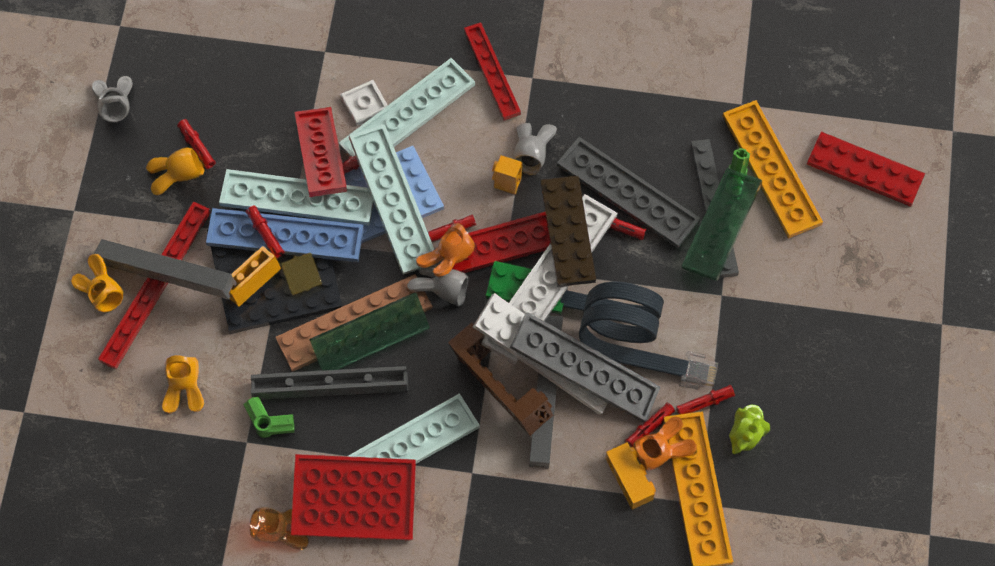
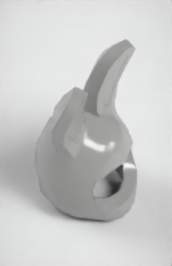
[92,76,132,122]
[513,123,557,175]
[407,265,468,306]

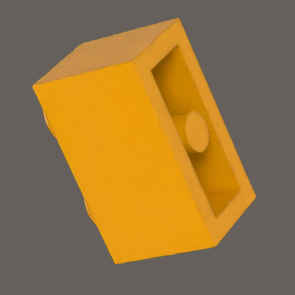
[492,155,522,195]

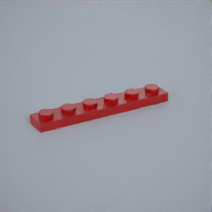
[464,22,521,121]

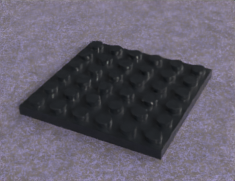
[207,214,343,334]

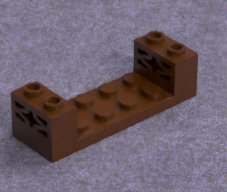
[448,322,554,436]

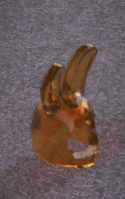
[249,507,309,550]

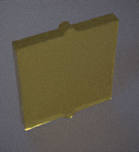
[281,252,322,295]

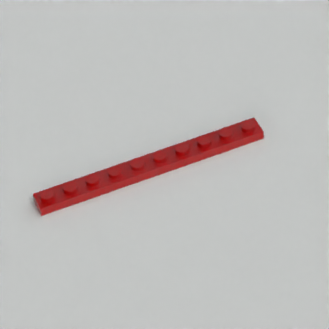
[98,202,211,370]

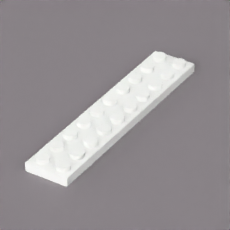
[482,194,617,365]

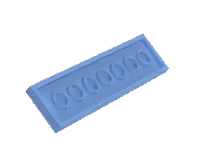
[206,208,364,262]

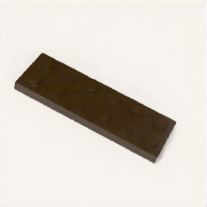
[540,176,596,287]

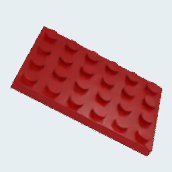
[291,454,416,541]

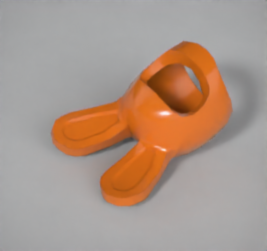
[416,223,475,277]
[633,416,697,470]

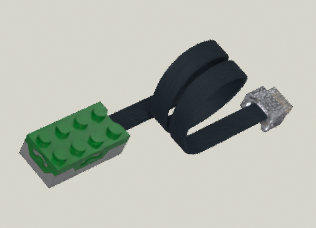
[485,261,718,390]

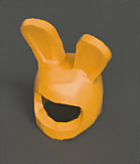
[146,148,204,195]
[71,254,123,312]
[162,355,204,414]

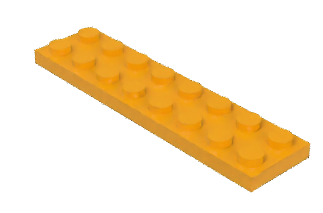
[722,100,823,239]
[664,411,733,566]

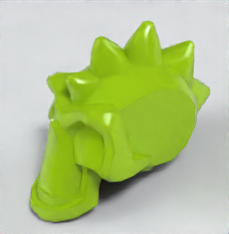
[729,404,770,454]

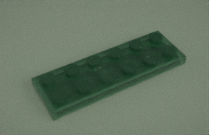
[682,168,762,281]
[309,292,430,371]

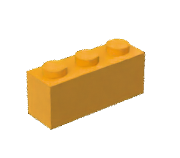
[229,246,281,307]
[605,442,656,510]

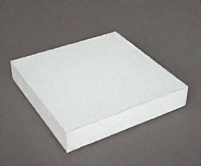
[340,80,388,126]

